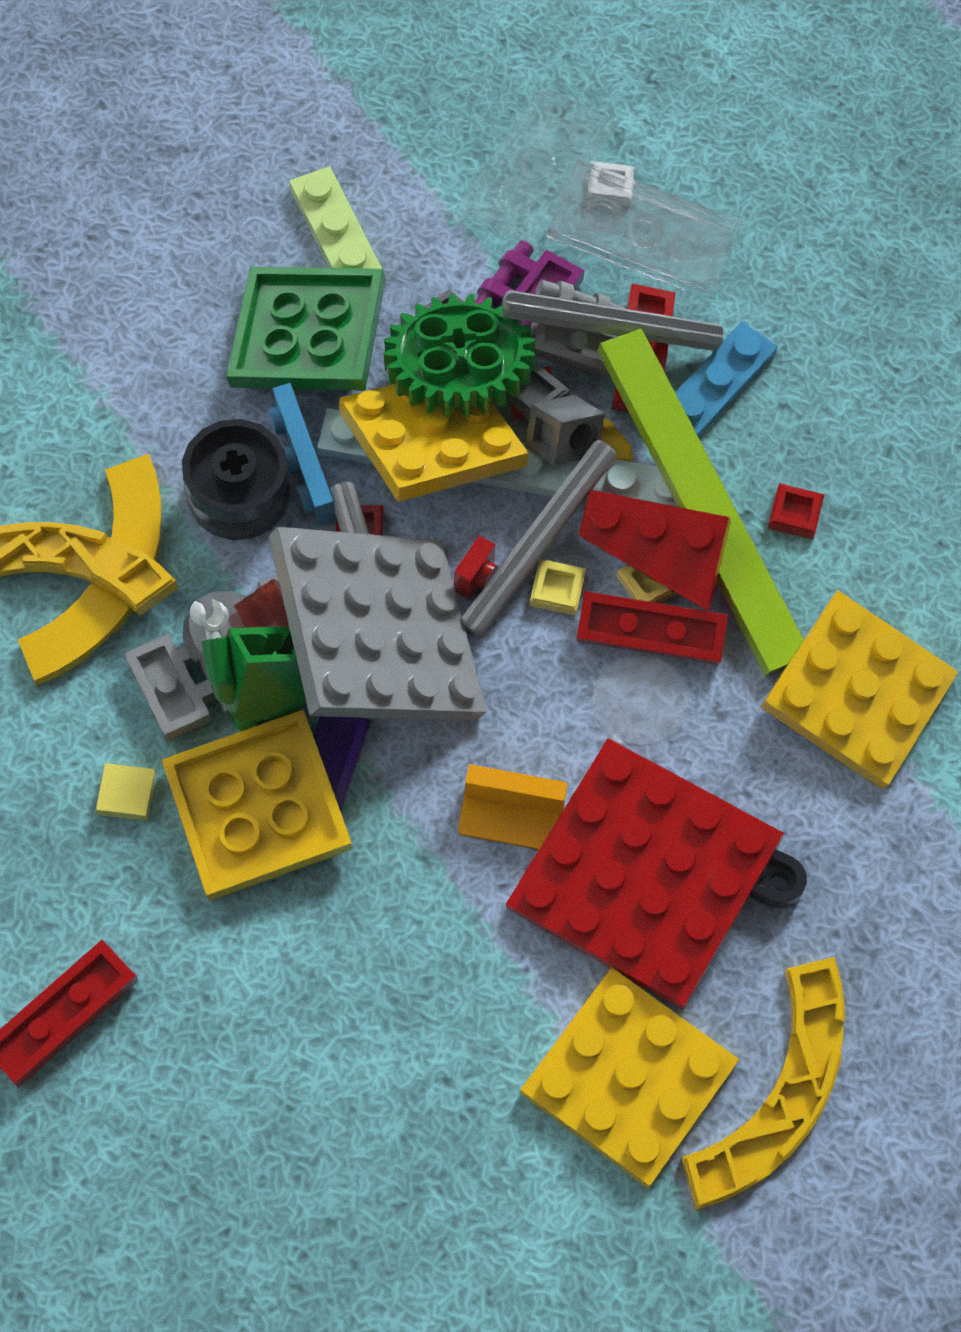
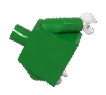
[190,599,306,731]

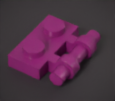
[475,240,585,327]

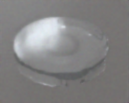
[590,655,689,751]

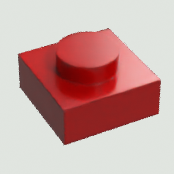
[453,535,498,600]

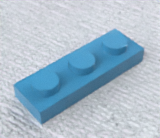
[675,321,778,437]
[268,383,336,526]

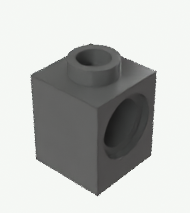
[525,395,605,466]

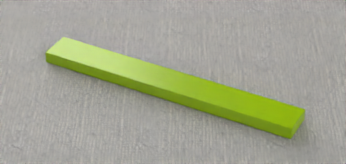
[597,328,804,677]

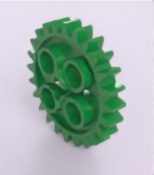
[383,294,535,417]

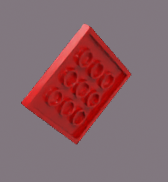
[505,738,784,1010]

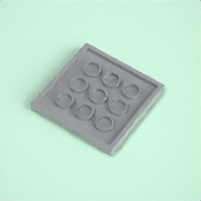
[268,527,487,720]

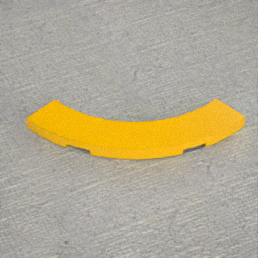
[18,454,162,686]
[0,522,179,616]
[681,957,845,1211]

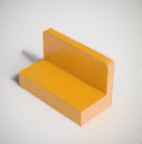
[458,764,568,850]

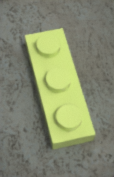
[289,166,382,269]

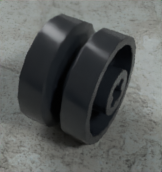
[182,419,290,540]

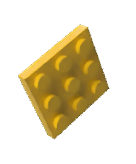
[339,384,528,502]
[760,590,959,789]
[162,709,353,901]
[520,967,739,1189]

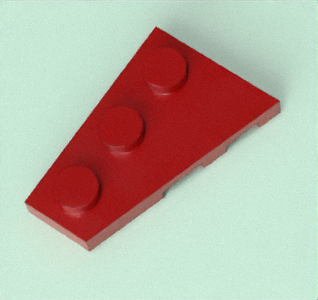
[579,489,731,612]

